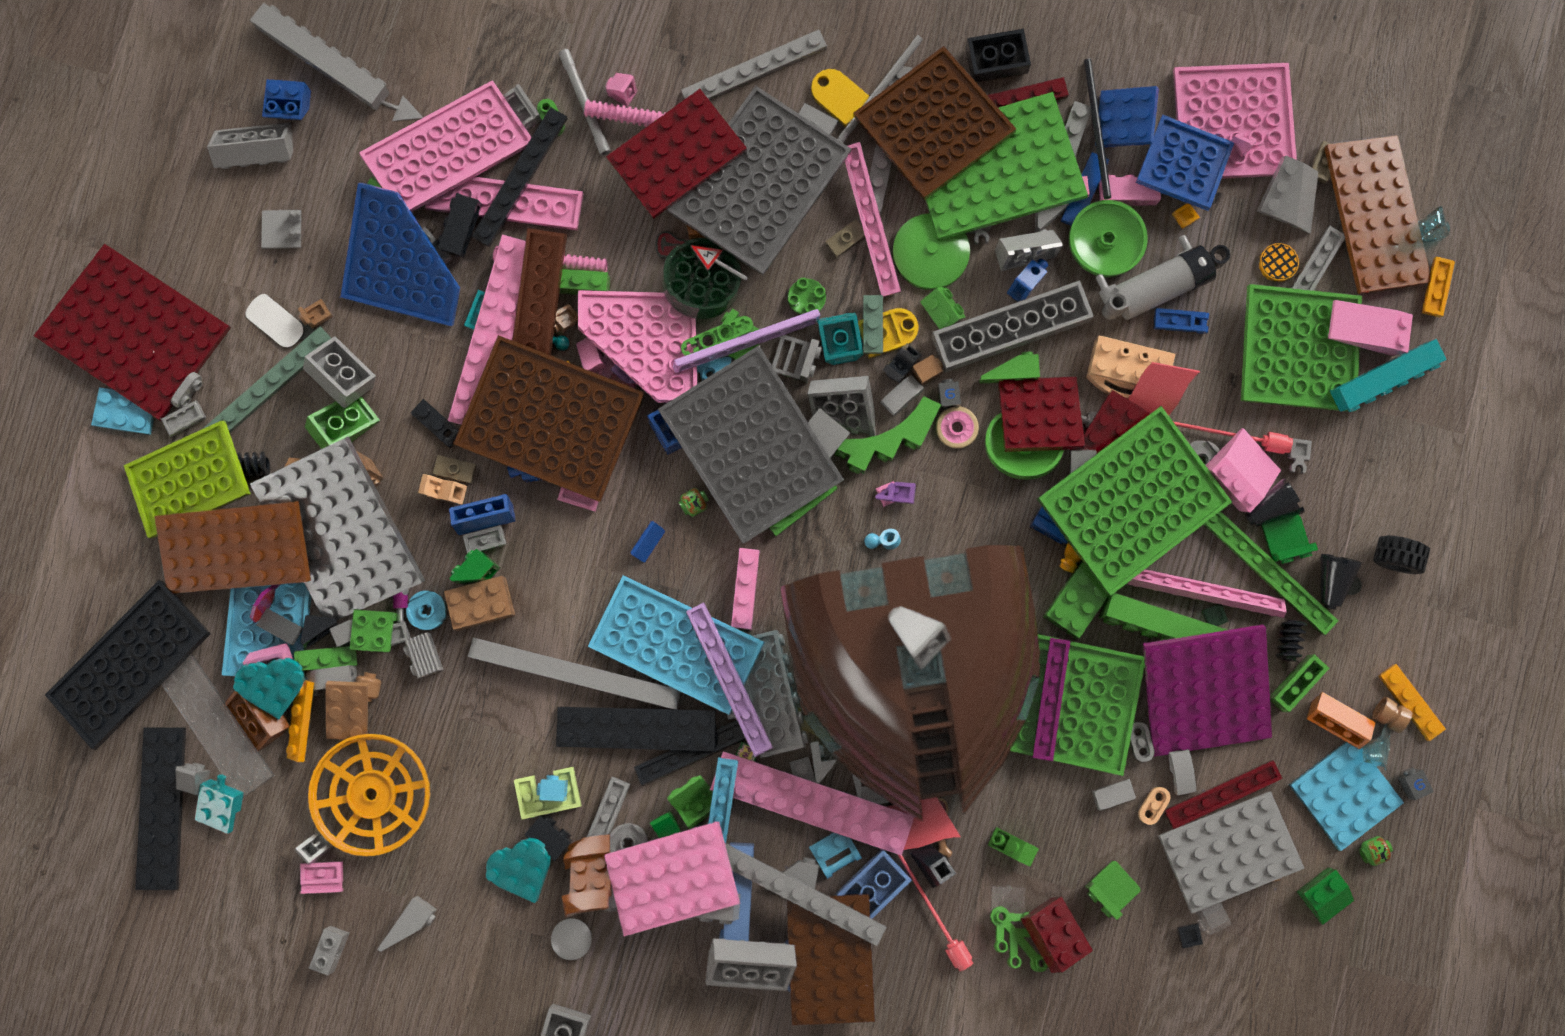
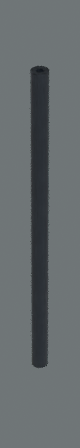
[1084,58,1112,199]

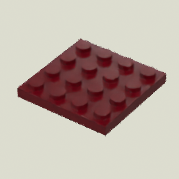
[998,377,1085,452]
[1069,390,1150,457]

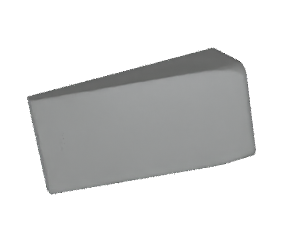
[1092,779,1136,811]

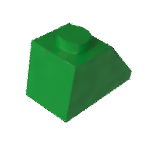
[650,811,682,838]

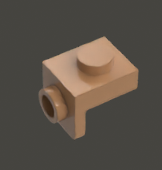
[298,299,333,329]

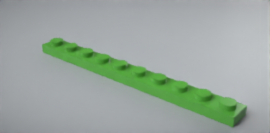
[1203,511,1339,635]

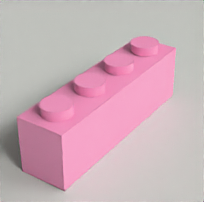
[731,548,760,630]

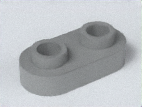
[171,372,203,408]
[1130,722,1154,762]

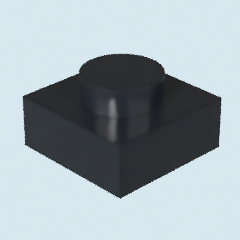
[1177,923,1203,948]

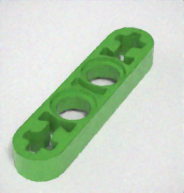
[681,316,753,356]

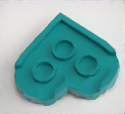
[233,658,305,719]
[486,838,551,903]

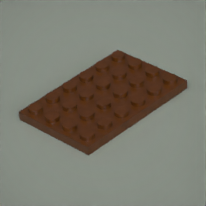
[787,894,875,1025]

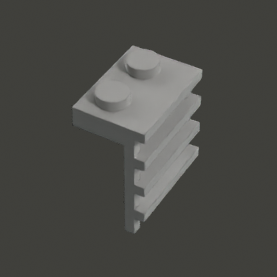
[772,335,822,383]

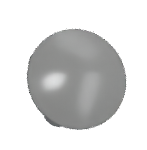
[551,918,592,960]

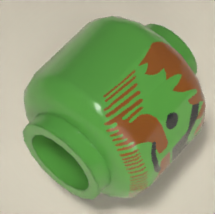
[679,488,709,517]
[1359,836,1393,866]

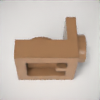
[554,304,578,336]

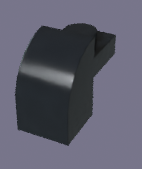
[883,343,922,383]

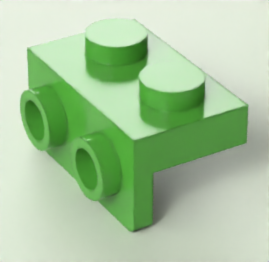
[920,287,965,329]

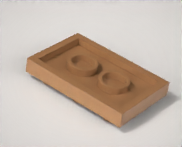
[326,681,368,741]

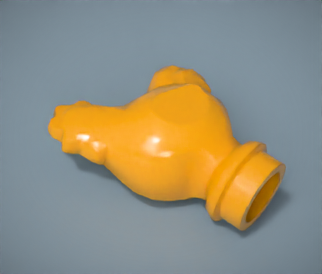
[1059,542,1081,573]

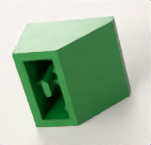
[449,549,501,584]

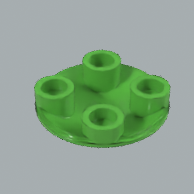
[788,277,826,315]

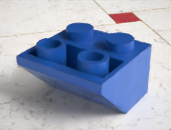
[262,79,311,120]

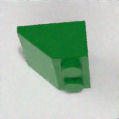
[1297,867,1354,925]

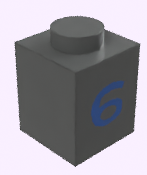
[937,379,961,410]
[1398,767,1434,800]

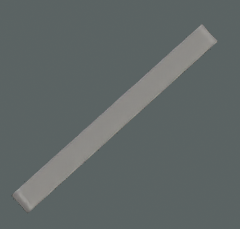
[468,638,681,710]

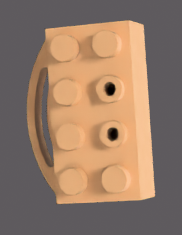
[1086,335,1175,399]

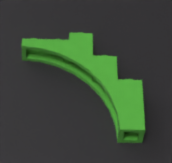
[835,396,941,474]

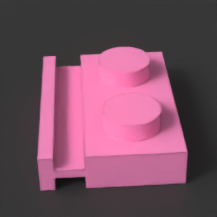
[300,861,343,894]

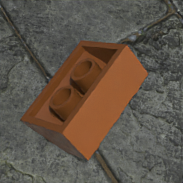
[223,691,290,753]

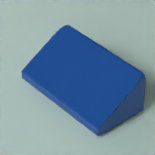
[630,521,665,562]

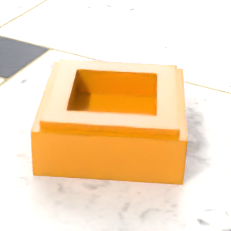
[1172,203,1200,229]

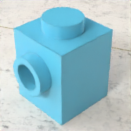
[537,775,568,801]

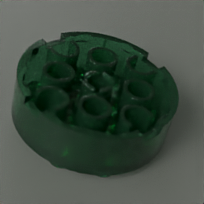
[662,238,742,319]

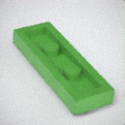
[294,646,357,671]

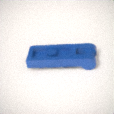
[1154,308,1209,334]

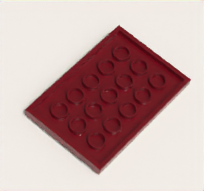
[606,89,747,219]

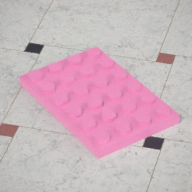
[604,822,740,936]

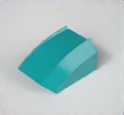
[817,313,863,365]

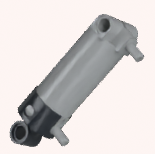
[1096,235,1231,320]

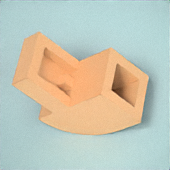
[418,474,467,505]

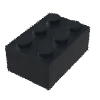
[965,29,1031,82]

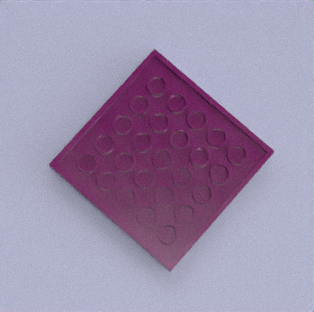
[1143,625,1272,757]

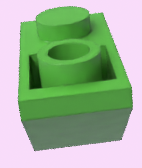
[988,827,1039,867]

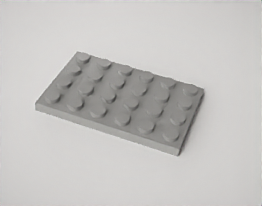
[1158,791,1304,913]

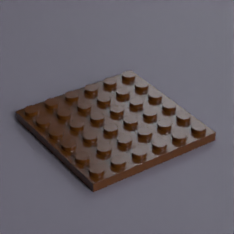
[853,46,1016,200]

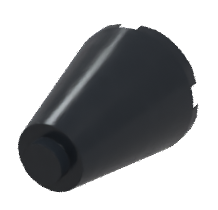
[1245,478,1305,527]
[1320,554,1362,610]

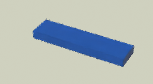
[1061,152,1109,226]

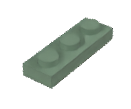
[863,295,883,354]

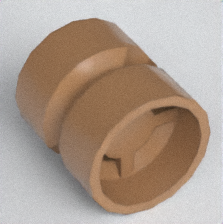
[1372,697,1412,733]

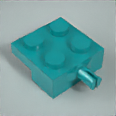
[195,775,244,834]

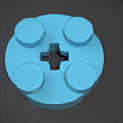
[406,591,447,630]

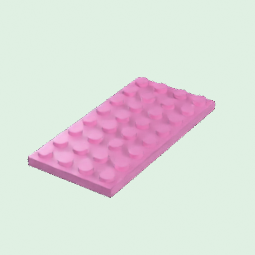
[359,80,532,212]

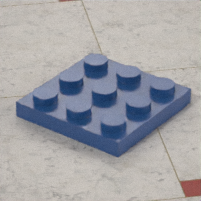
[1095,86,1159,148]

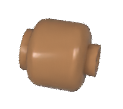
[355,672,381,702]

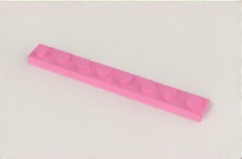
[845,142,901,297]
[1127,569,1286,618]

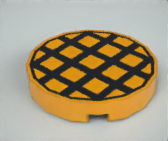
[1259,243,1299,282]

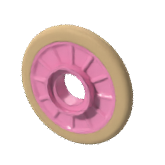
[936,406,979,448]

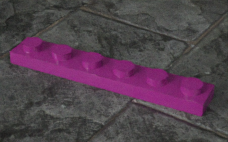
[1032,638,1071,761]

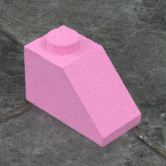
[606,73,637,107]

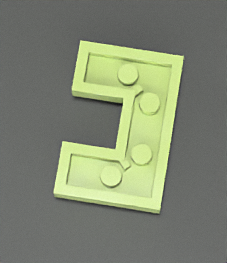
[514,767,582,819]

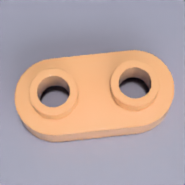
[1138,787,1170,825]

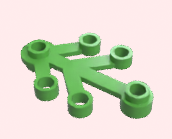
[990,906,1048,972]

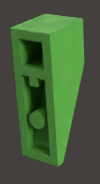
[979,352,1040,384]

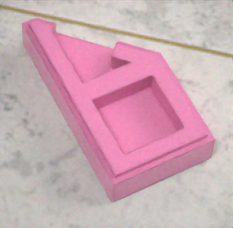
[1231,132,1256,158]

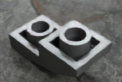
[257,608,303,645]

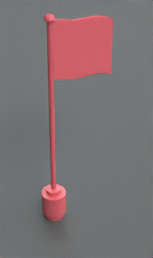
[1128,362,1293,454]
[886,798,973,972]

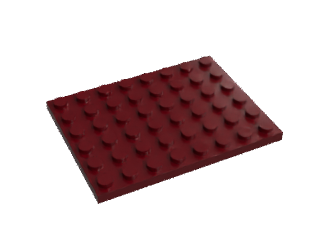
[33,243,231,421]

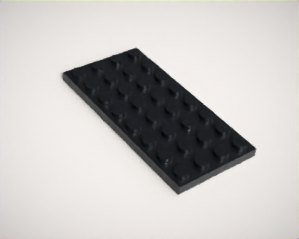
[45,580,211,750]

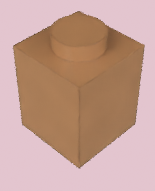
[911,354,943,386]

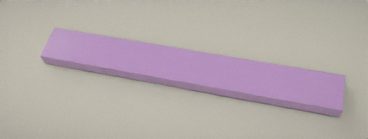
[673,309,820,373]
[686,603,773,757]

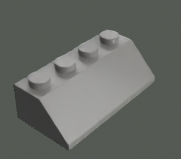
[207,123,293,169]
[706,939,797,991]

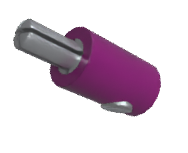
[393,589,409,622]

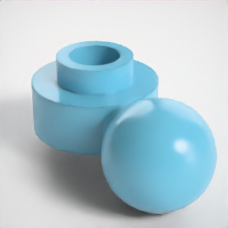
[864,529,901,550]

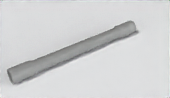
[558,49,611,156]

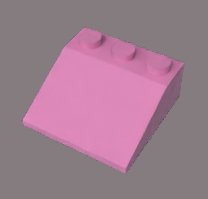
[1205,428,1281,513]

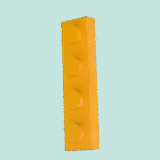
[1378,664,1446,741]
[286,680,314,762]

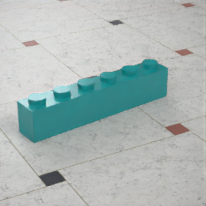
[1330,339,1447,413]

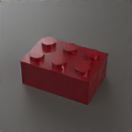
[1020,896,1093,973]

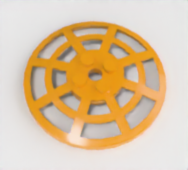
[308,734,430,856]

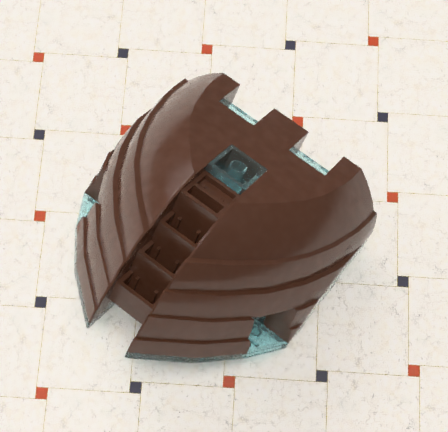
[780,545,1040,822]

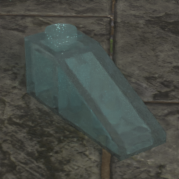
[1418,206,1450,243]

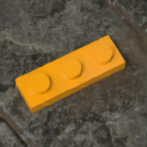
[1422,256,1455,318]

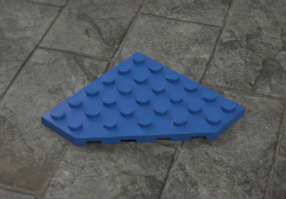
[341,183,460,326]

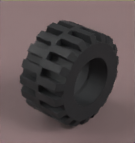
[1373,535,1431,574]

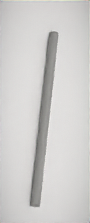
[837,35,923,143]

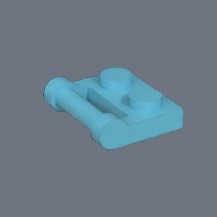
[809,832,862,879]

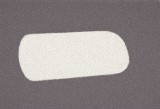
[246,294,303,347]

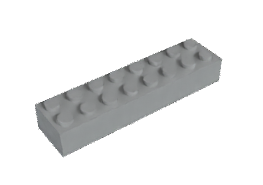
[931,281,1094,373]

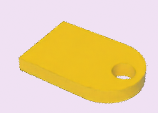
[811,69,870,127]
[858,308,918,359]

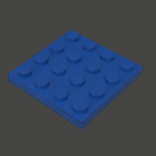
[1136,115,1234,211]

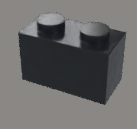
[524,815,573,861]

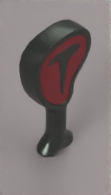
[655,231,713,260]

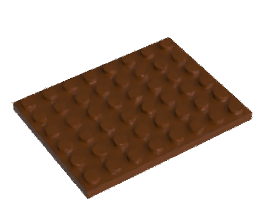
[454,335,645,503]

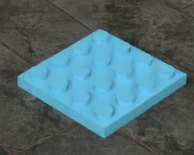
[1289,742,1404,851]

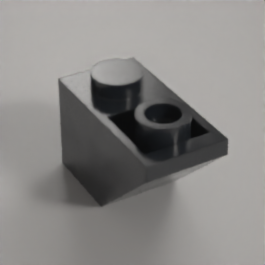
[910,845,956,888]

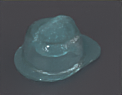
[1363,726,1390,771]

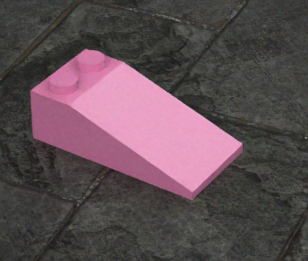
[1328,300,1413,356]

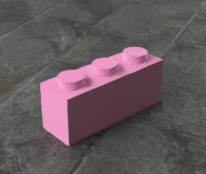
[1099,175,1161,206]

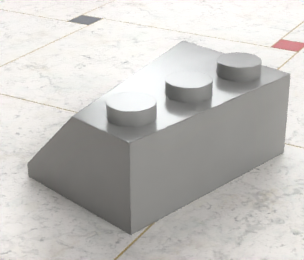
[1257,156,1318,234]
[995,229,1063,271]
[808,376,876,437]

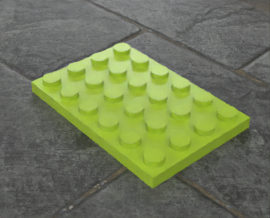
[124,421,251,538]

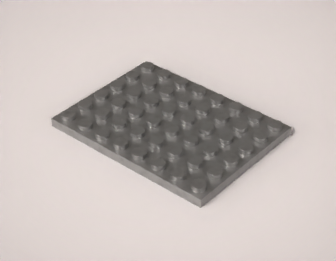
[667,86,852,275]
[658,346,844,544]
[250,436,425,620]

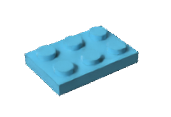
[91,387,155,435]

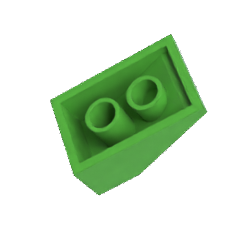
[305,396,380,449]

